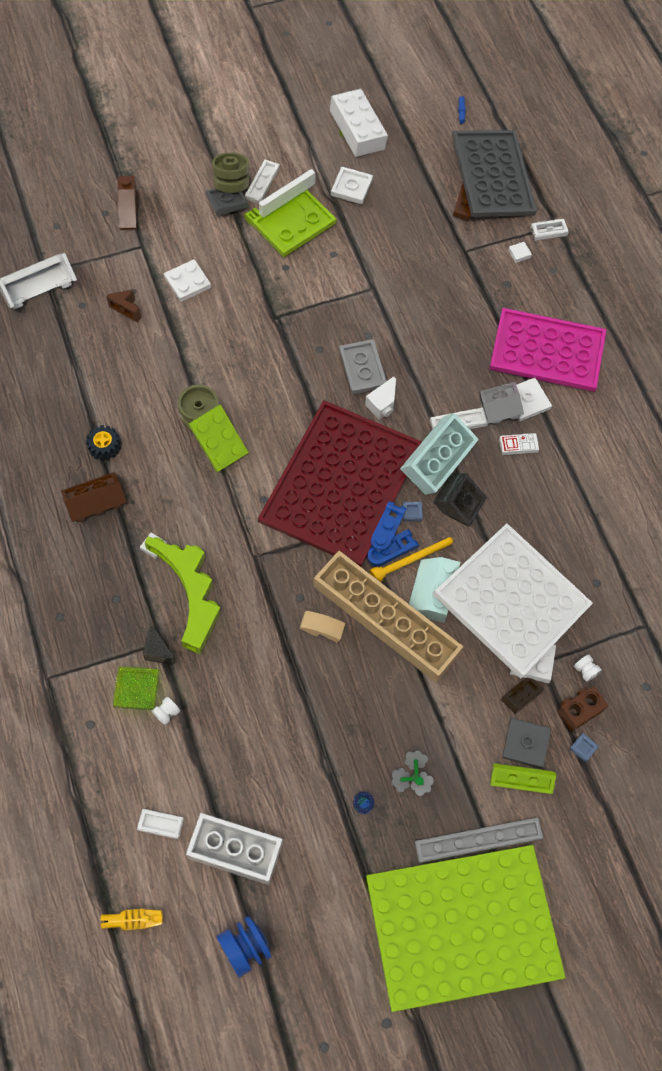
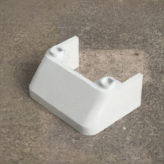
[0,253,77,309]

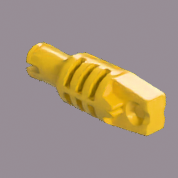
[101,908,163,930]

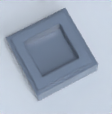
[403,502,423,522]
[569,733,599,763]

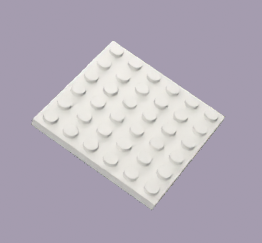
[432,524,593,679]

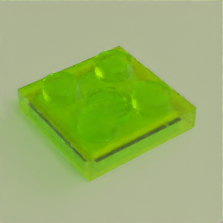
[113,666,159,710]

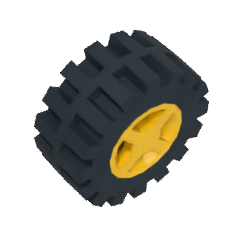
[86,425,121,461]

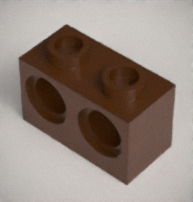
[558,686,609,732]

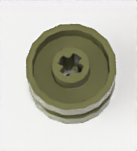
[212,152,250,193]
[178,384,219,431]

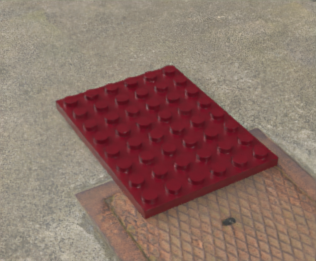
[258,400,422,567]

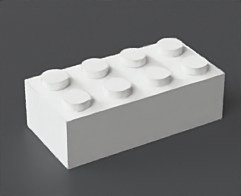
[330,89,388,157]
[186,813,283,885]

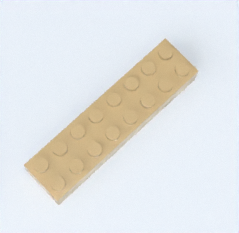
[314,551,464,683]

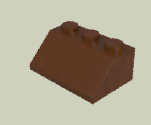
[61,472,126,522]

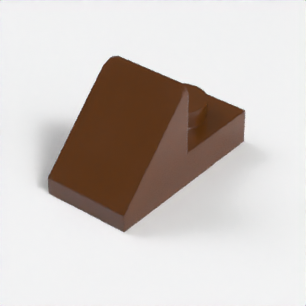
[106,290,141,322]

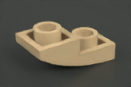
[299,611,345,642]

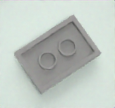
[339,339,387,395]

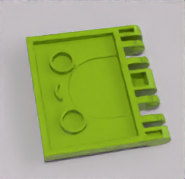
[244,190,337,257]

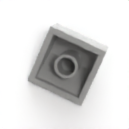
[480,382,524,424]

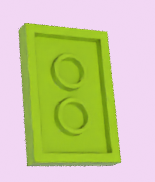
[188,404,249,472]

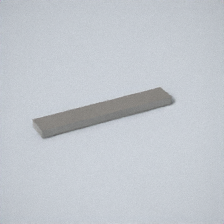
[414,817,543,864]

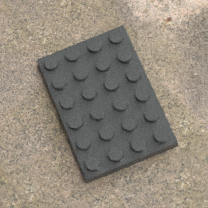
[452,130,537,217]

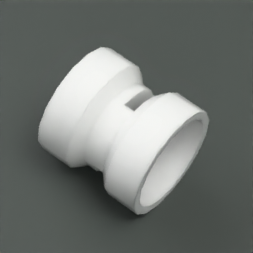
[574,654,602,682]
[152,697,180,726]

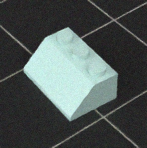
[409,557,460,623]

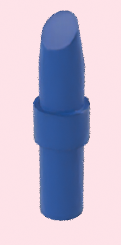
[458,96,466,124]

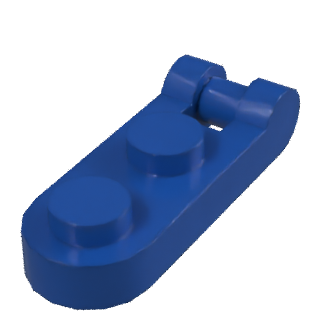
[371,501,407,552]
[367,529,420,567]

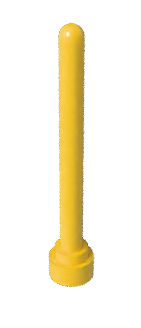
[369,537,453,582]

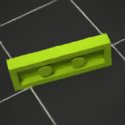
[490,763,556,794]

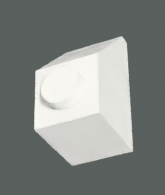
[365,377,396,420]

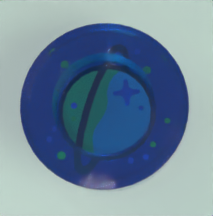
[353,792,374,814]

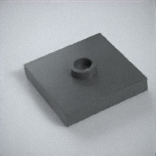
[205,188,248,216]
[502,718,551,769]

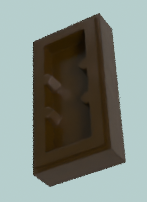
[501,678,544,714]

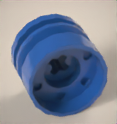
[216,916,272,978]

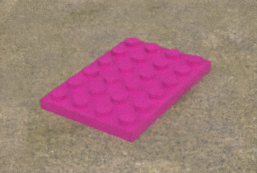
[489,308,606,392]

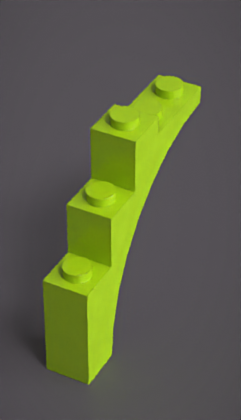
[145,536,221,655]

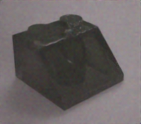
[433,473,487,527]

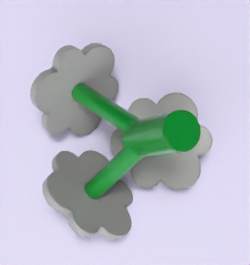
[392,751,434,796]

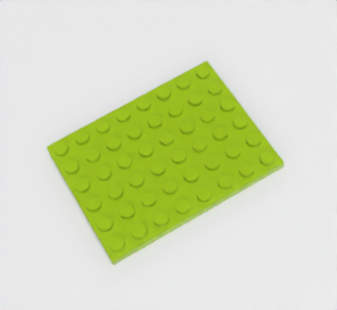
[366,845,566,1012]

